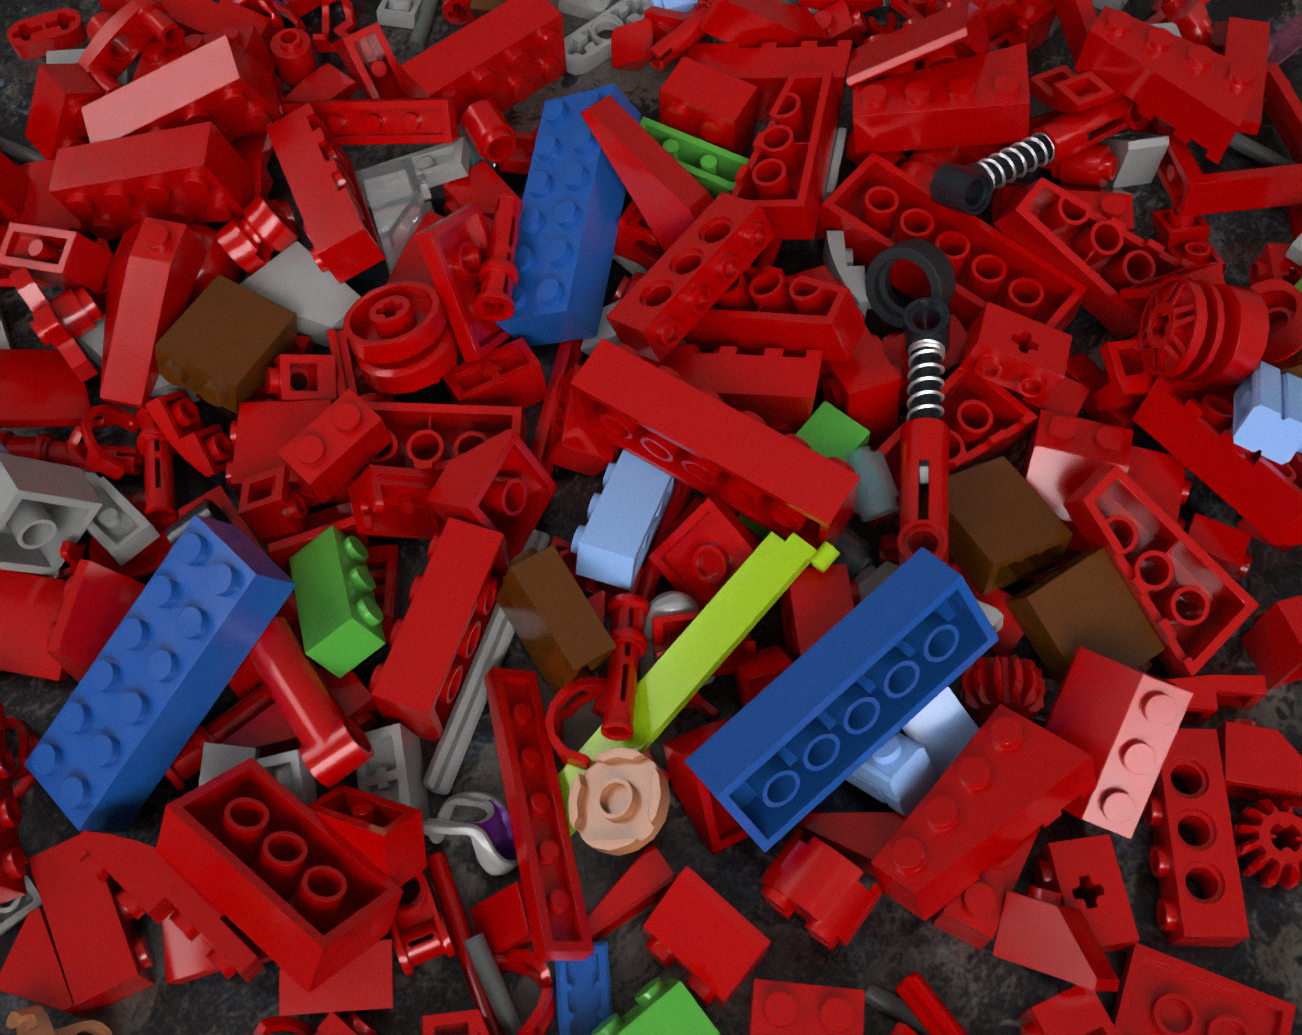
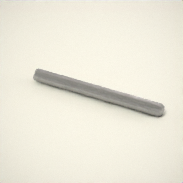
[423,529,550,795]

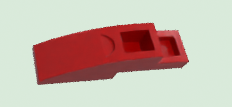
[75,831,265,983]

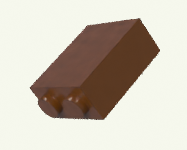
[154,274,297,414]
[919,456,1073,596]
[496,545,617,696]
[1005,547,1166,689]

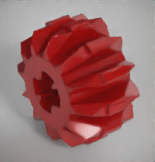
[958,654,1046,721]
[1232,798,1302,890]

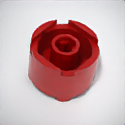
[759,828,884,952]

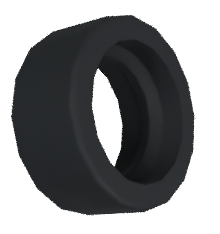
[865,239,956,329]

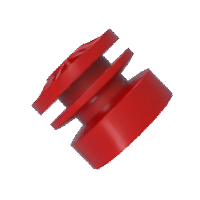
[1138,277,1270,386]

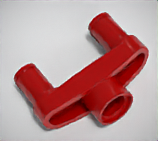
[78,0,185,96]

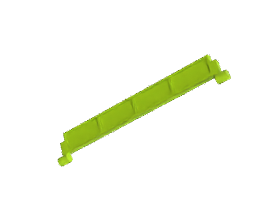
[558,531,840,837]

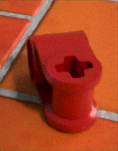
[390,871,457,976]

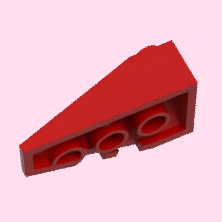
[581,95,714,252]
[100,217,207,409]

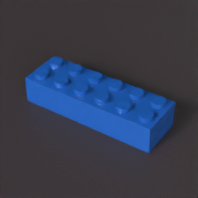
[495,84,641,347]
[24,514,297,831]
[684,547,999,852]

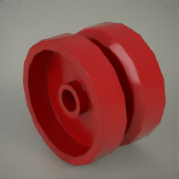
[342,280,459,395]

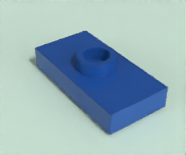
[553,941,613,1035]

